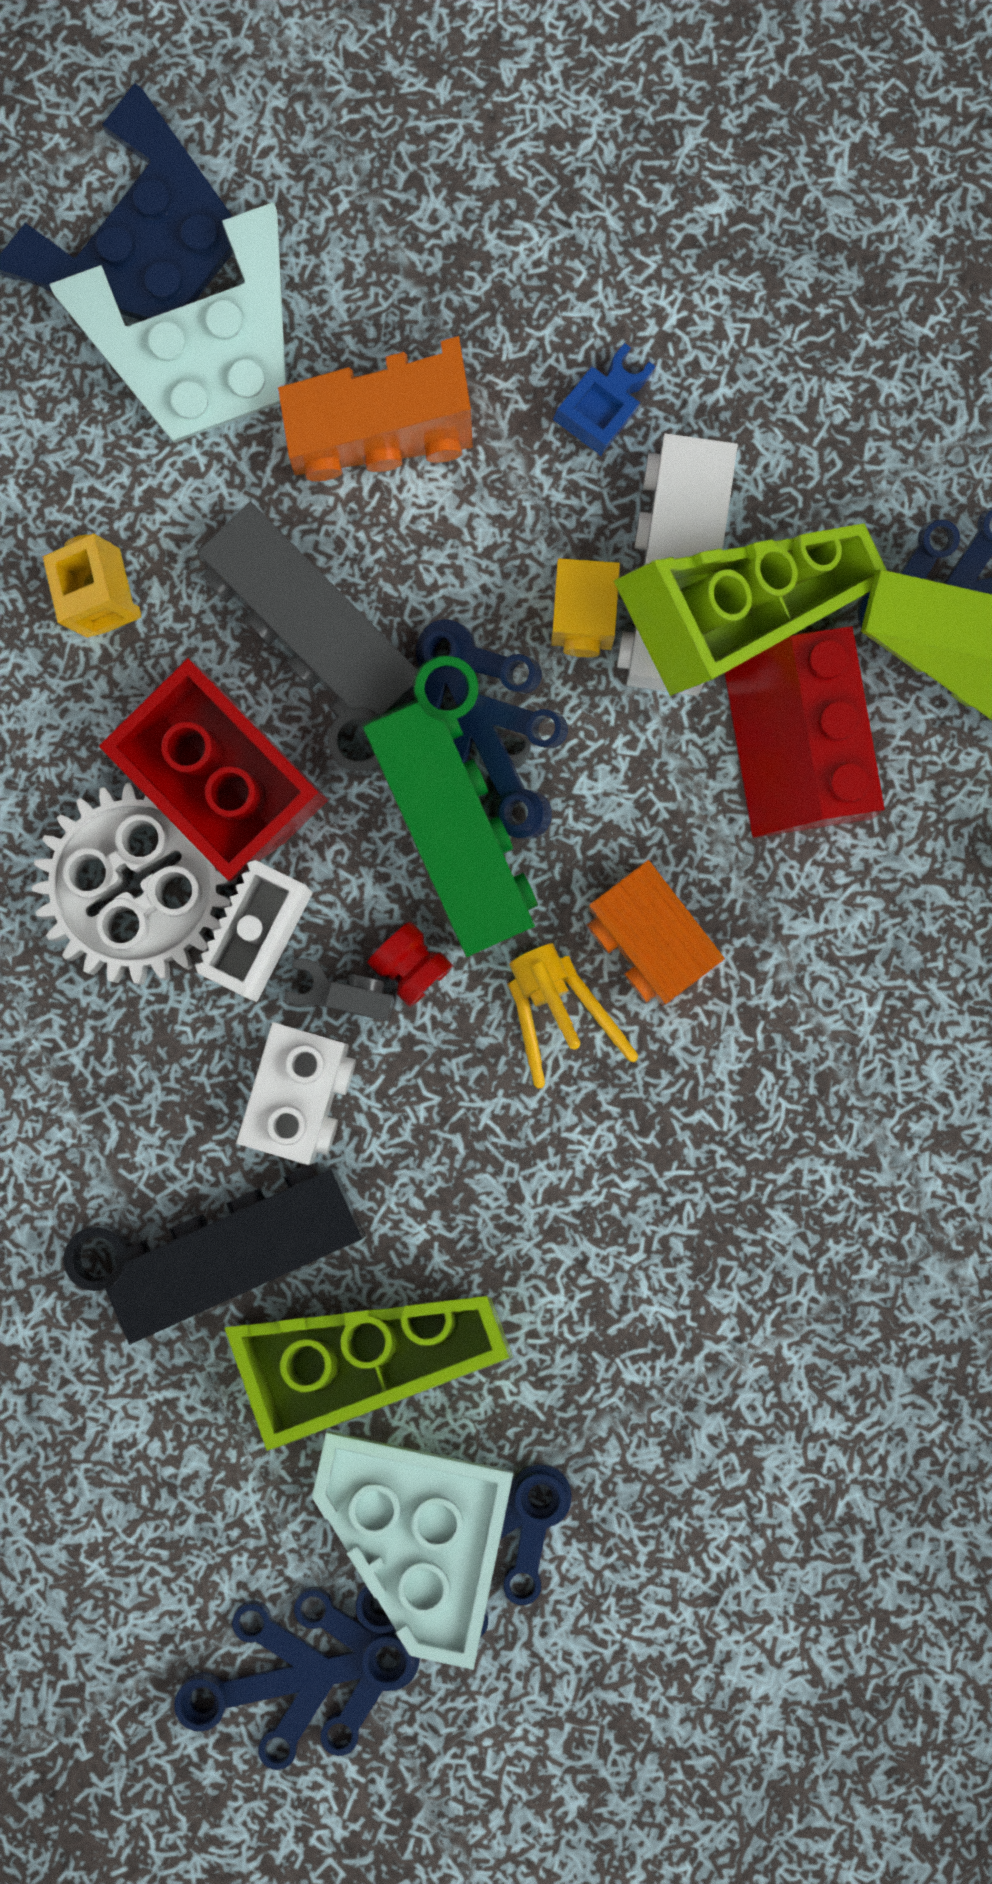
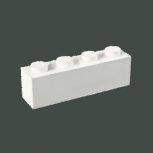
[617,433,738,696]

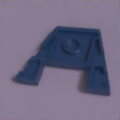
[0,83,233,321]

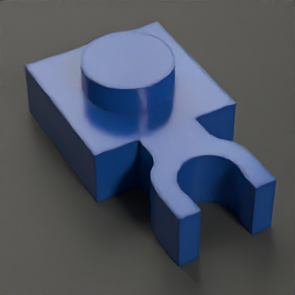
[553,343,656,456]

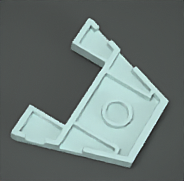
[50,202,286,443]

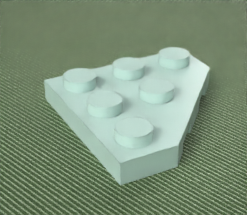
[312,1431,513,1670]

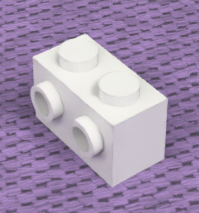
[236,1022,356,1165]

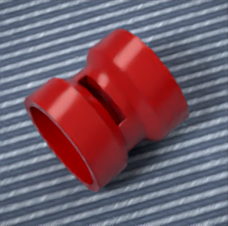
[367,921,454,1008]

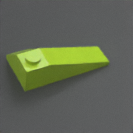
[861,569,992,720]

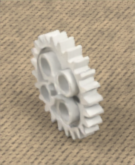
[32,783,237,985]

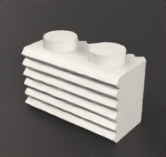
[195,860,313,1002]

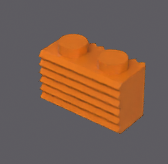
[586,860,725,1006]

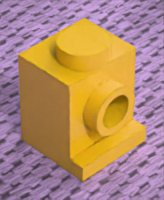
[42,533,142,638]

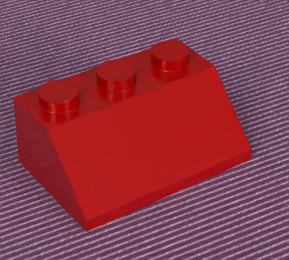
[724,626,885,838]
[98,658,329,882]

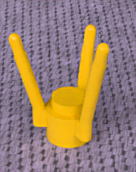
[507,943,638,1089]

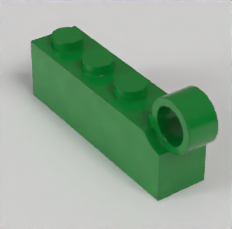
[361,655,538,957]

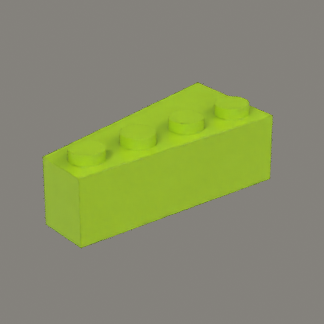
[614,523,887,696]
[224,1296,513,1451]

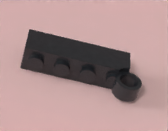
[63,1162,366,1345]

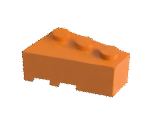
[278,336,473,481]

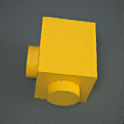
[551,558,620,657]

